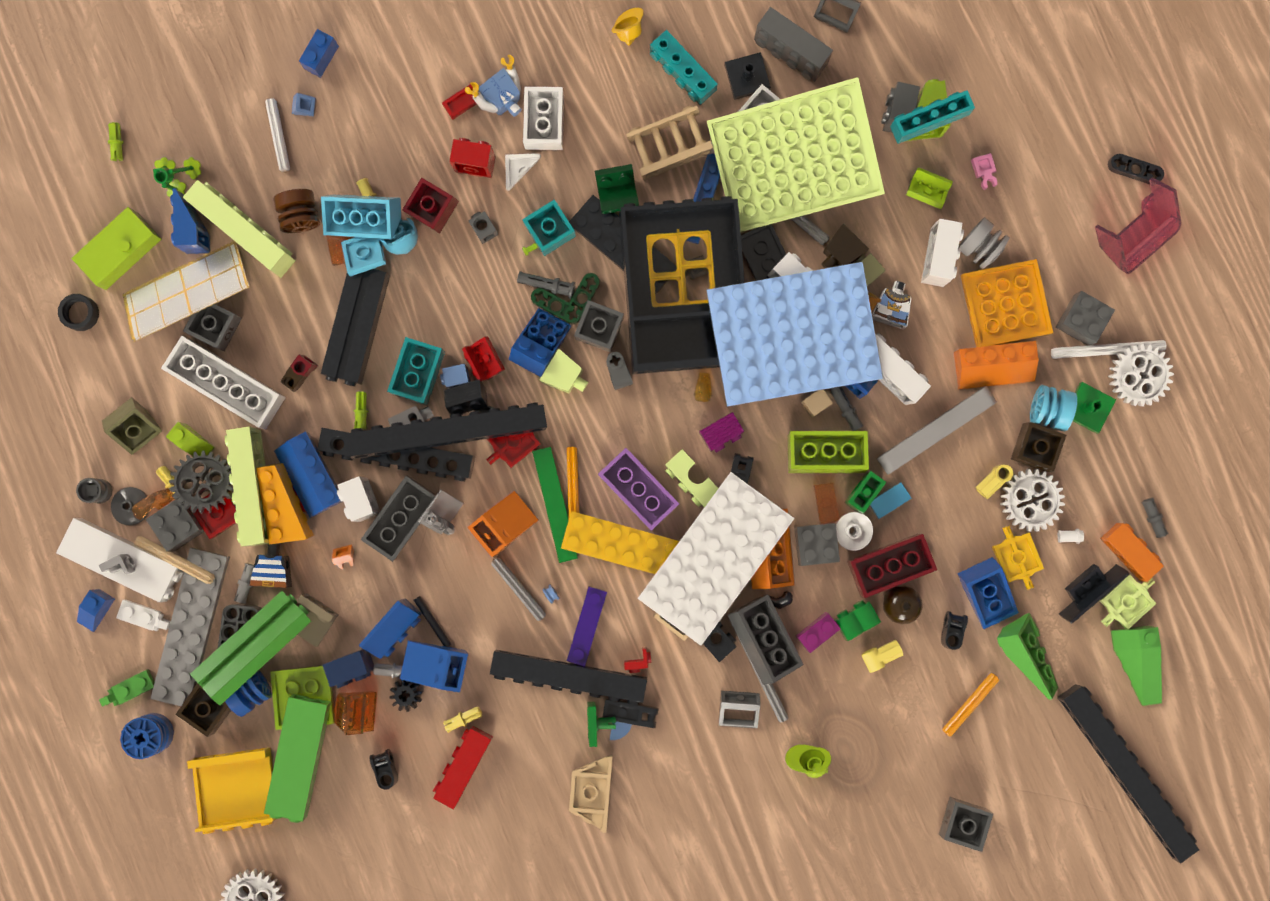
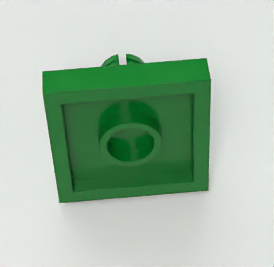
[1073,382,1117,434]
[587,701,616,747]

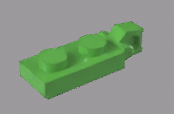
[99,669,155,707]

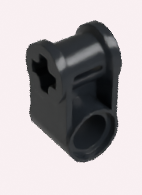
[941,611,968,650]
[369,749,398,790]

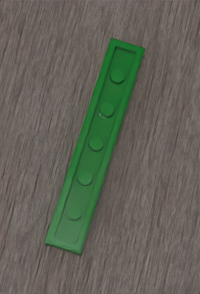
[532,447,578,563]

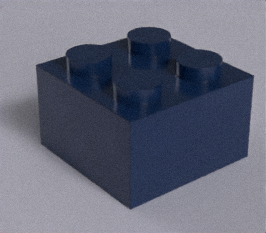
[322,649,374,689]

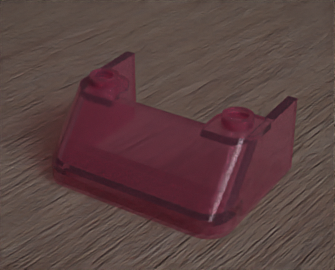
[1095,178,1182,274]

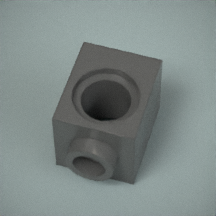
[469,211,498,244]

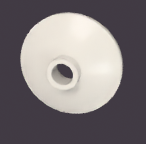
[836,512,873,551]

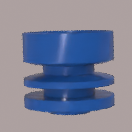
[225,670,272,717]
[120,713,174,759]

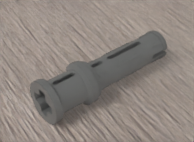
[517,271,576,299]

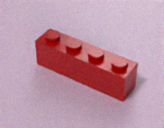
[433,726,493,810]

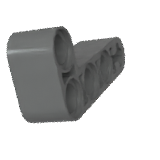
[218,604,262,648]

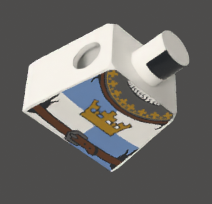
[872,281,911,329]

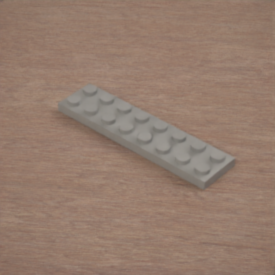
[151,548,230,706]

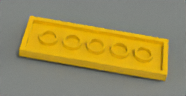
[561,511,680,574]

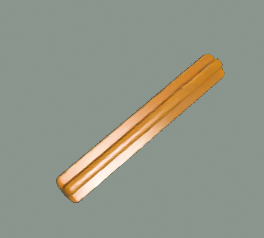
[567,447,579,517]
[942,673,999,736]

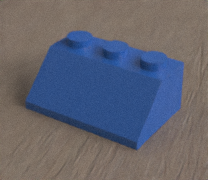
[359,598,422,659]

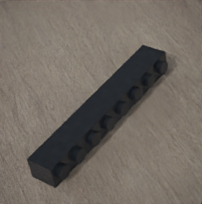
[490,649,647,705]

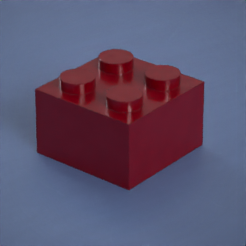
[402,177,459,234]

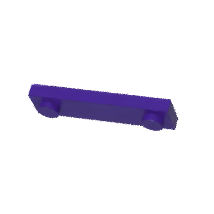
[567,586,607,666]

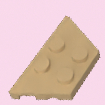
[569,755,613,833]

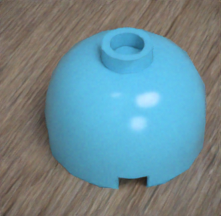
[379,218,418,255]

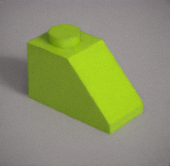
[166,422,215,457]

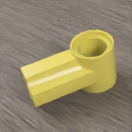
[975,465,1013,499]
[861,640,903,673]

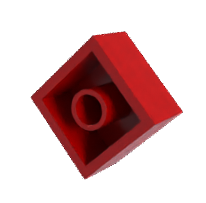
[449,138,496,178]

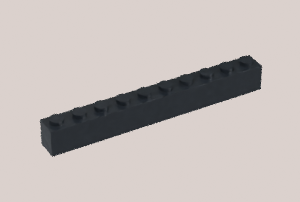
[347,402,547,459]
[1057,684,1199,864]

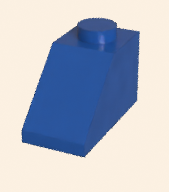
[77,589,115,632]

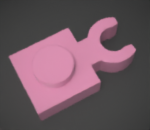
[971,153,998,190]

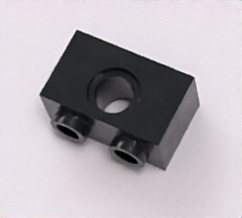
[703,621,737,662]

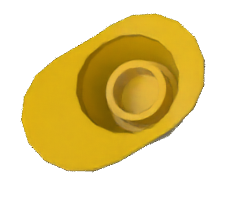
[611,7,644,45]

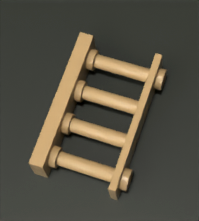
[626,106,714,180]

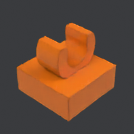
[332,544,354,569]

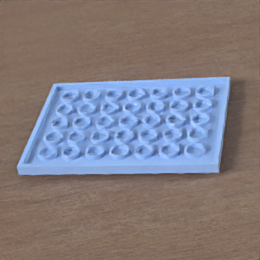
[706,262,883,407]

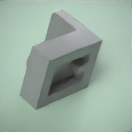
[99,554,135,574]

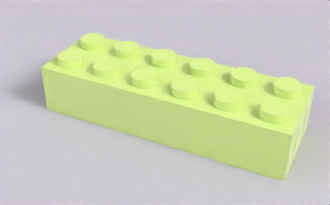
[183,180,295,278]
[225,427,269,546]

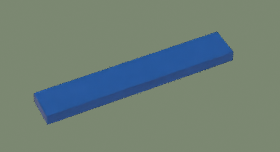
[686,142,720,244]

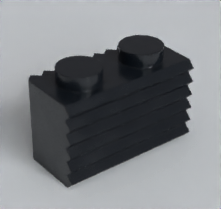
[444,379,488,415]

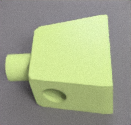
[540,349,588,393]

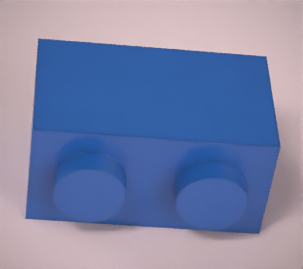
[299,29,339,78]

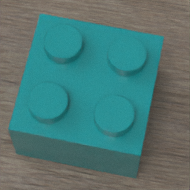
[522,199,576,256]

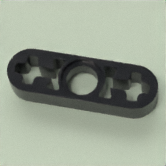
[1108,154,1164,185]

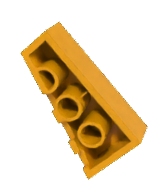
[256,463,314,544]

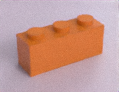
[1100,523,1164,582]

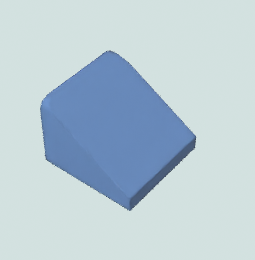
[292,93,316,116]

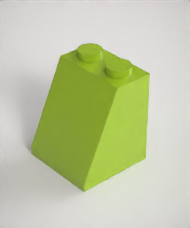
[907,79,951,141]

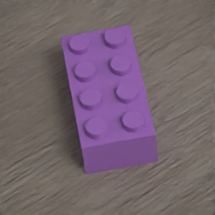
[598,448,679,531]

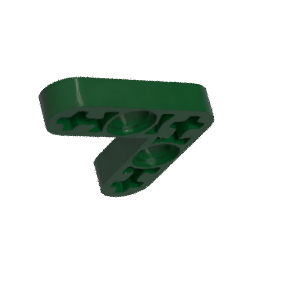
[531,273,600,324]

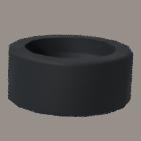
[58,294,99,331]

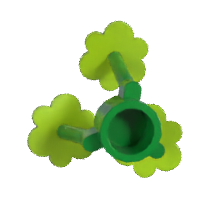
[153,157,201,197]

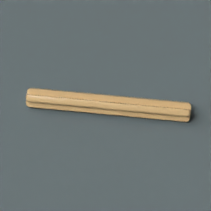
[134,536,215,584]

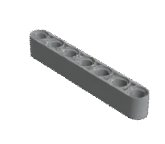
[877,386,997,475]

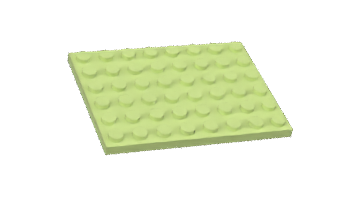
[707,77,885,232]

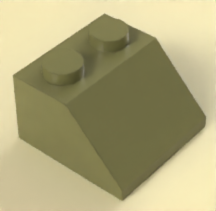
[102,397,162,455]

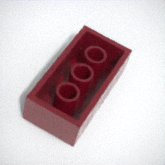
[847,534,938,598]

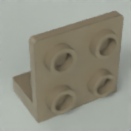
[297,594,339,647]

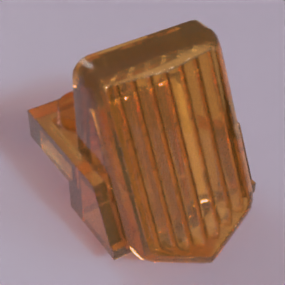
[334,691,377,735]

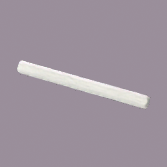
[1051,340,1166,359]

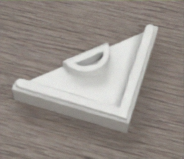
[505,154,541,191]

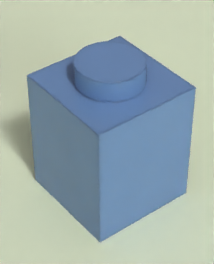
[440,364,470,389]

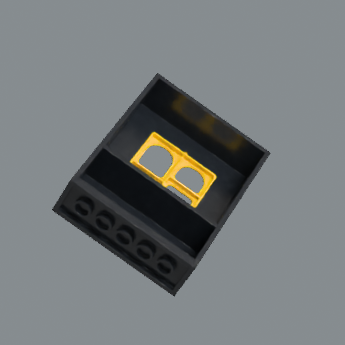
[619,196,745,374]

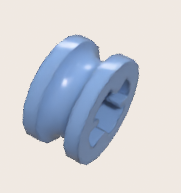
[542,584,560,604]

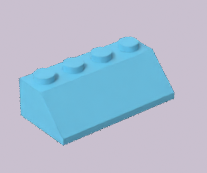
[321,194,401,239]

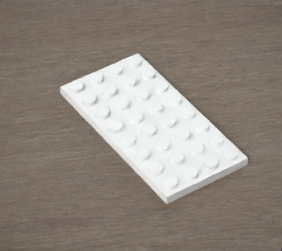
[638,472,795,645]

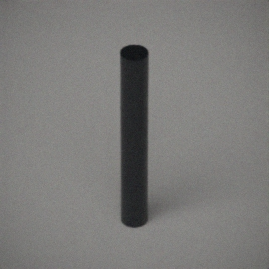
[413,596,451,647]

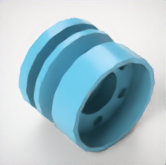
[1030,385,1077,432]

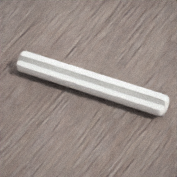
[265,98,290,172]

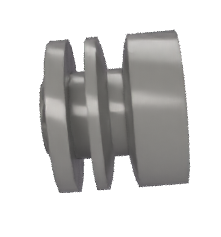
[958,217,1010,269]

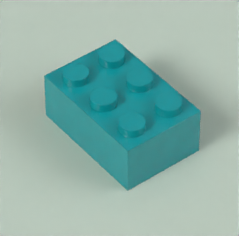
[387,337,445,406]

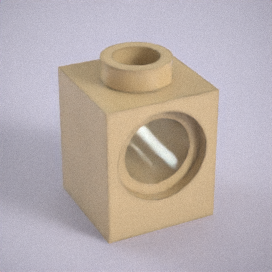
[801,389,833,418]

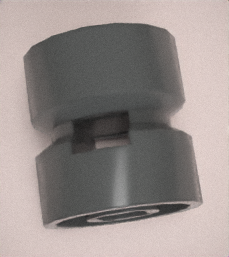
[76,478,113,504]

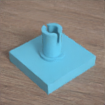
[341,237,386,276]

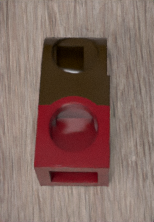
[281,354,319,392]

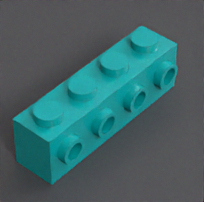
[650,30,718,105]
[890,90,975,144]

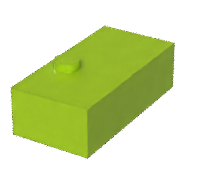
[71,207,162,290]
[788,431,869,473]

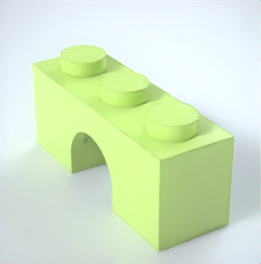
[665,449,719,508]

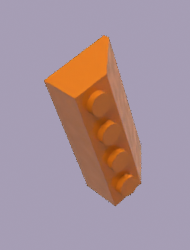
[954,341,1039,390]
[751,509,794,589]

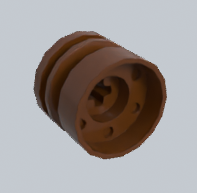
[273,189,320,233]

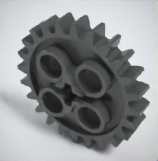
[169,451,234,514]

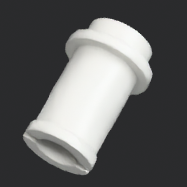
[1057,529,1084,544]

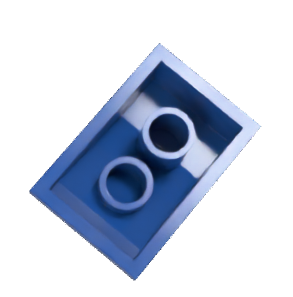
[957,557,1019,629]

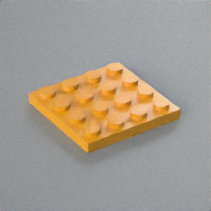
[960,259,1053,347]

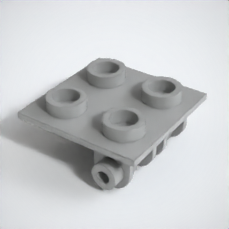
[418,490,464,535]

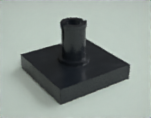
[724,52,771,100]

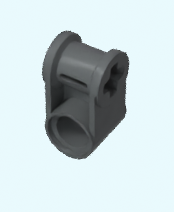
[606,352,633,390]

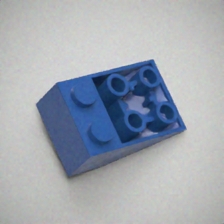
[170,188,210,254]
[509,308,572,377]
[400,640,468,693]

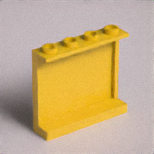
[187,747,275,834]

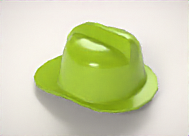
[785,744,831,778]

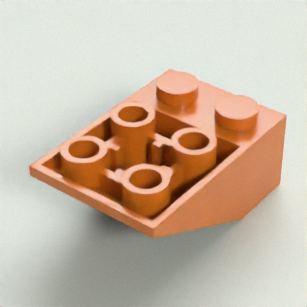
[467,491,539,557]

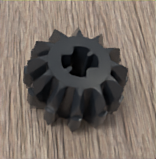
[389,680,423,712]

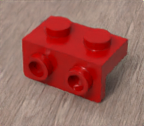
[462,336,505,381]

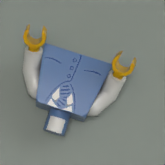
[465,55,522,117]

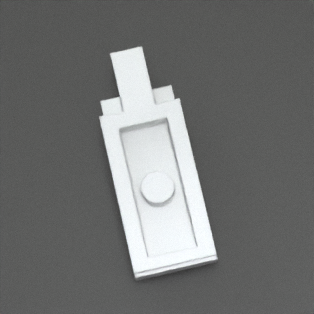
[116,600,171,631]

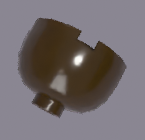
[883,586,923,624]

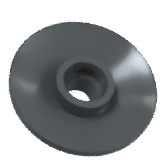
[111,487,150,525]

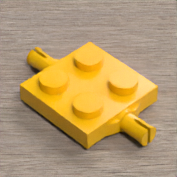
[992,525,1044,590]

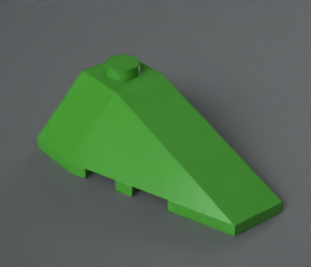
[997,613,1058,700]
[1110,626,1162,706]

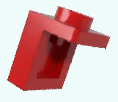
[624,647,652,673]

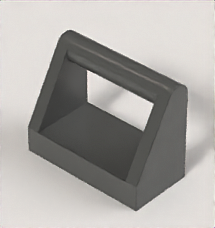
[814,0,861,33]
[719,690,760,729]

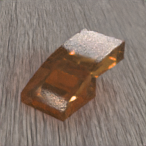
[132,489,174,520]

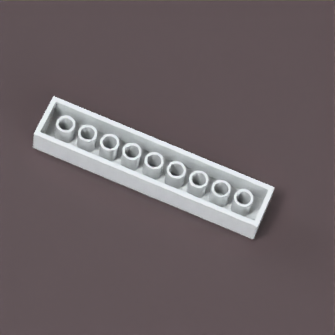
[767,252,931,405]

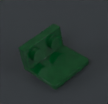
[595,164,639,214]

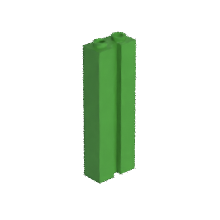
[190,591,311,705]
[264,694,332,823]

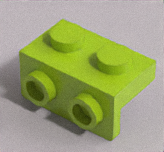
[906,168,953,209]

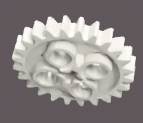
[1108,344,1174,406]
[1000,469,1065,531]
[220,869,285,901]

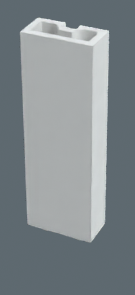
[56,518,183,602]

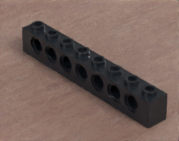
[317,428,475,482]

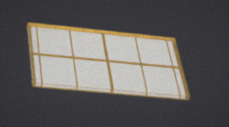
[122,241,249,342]

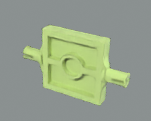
[1099,574,1156,629]

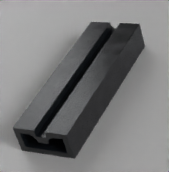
[321,269,390,387]

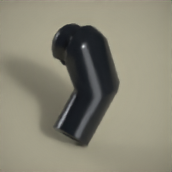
[769,591,793,609]

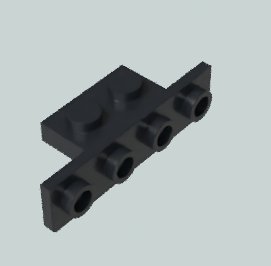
[1059,564,1129,624]

